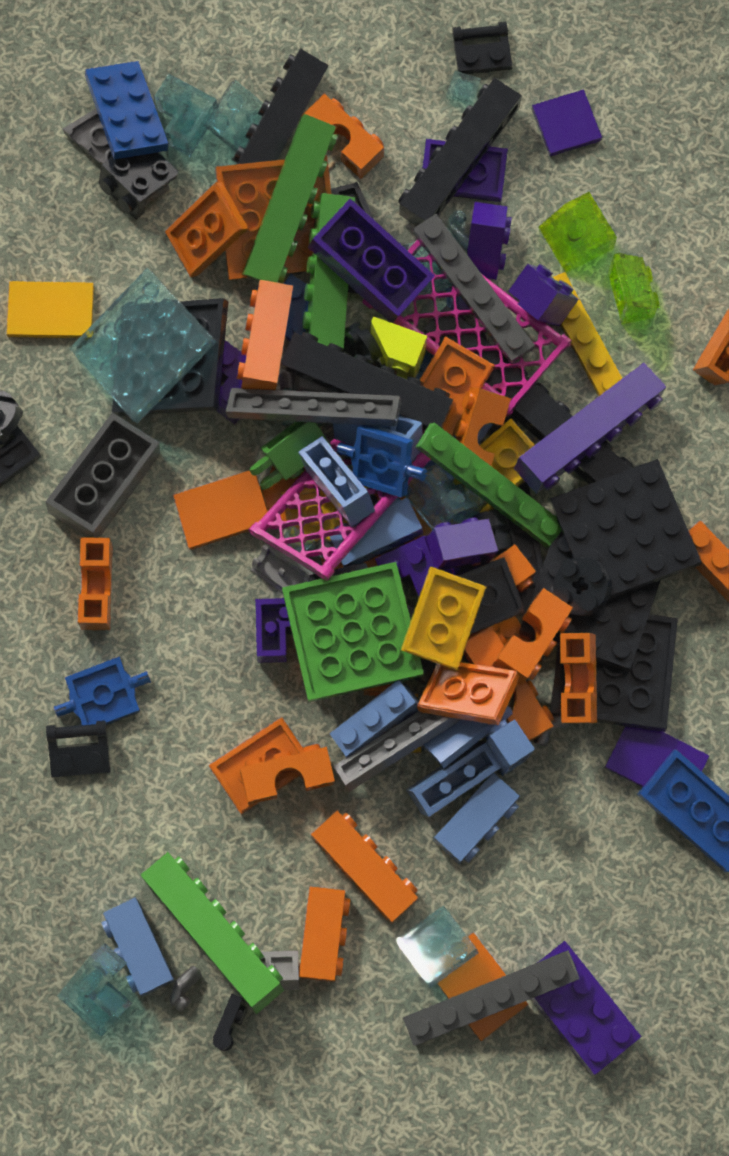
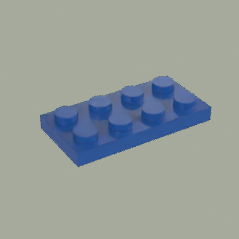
[85,61,168,160]
[637,749,729,872]

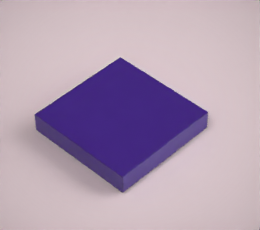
[532,89,602,157]

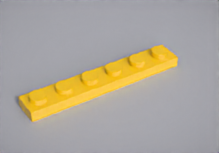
[552,272,628,426]

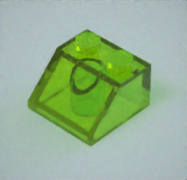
[538,192,617,273]
[608,253,660,325]

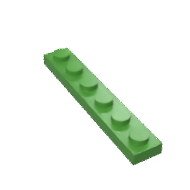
[415,423,561,548]

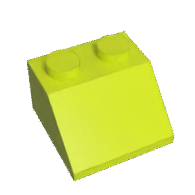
[371,316,427,380]

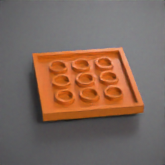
[215,155,332,280]

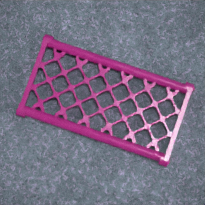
[362,239,572,417]
[248,429,431,581]

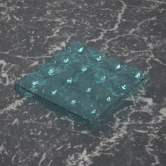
[69,268,217,423]

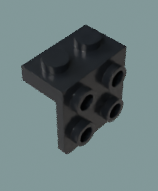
[98,152,178,220]

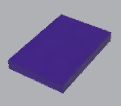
[423,139,508,202]
[604,726,709,788]

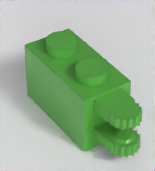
[249,421,331,490]

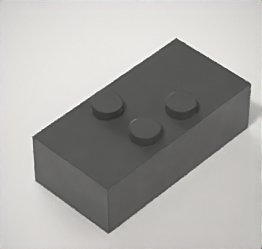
[46,412,160,538]

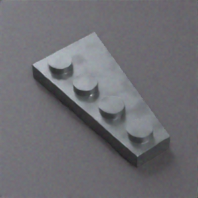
[63,109,170,204]

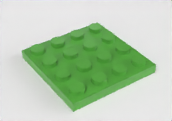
[282,562,424,703]

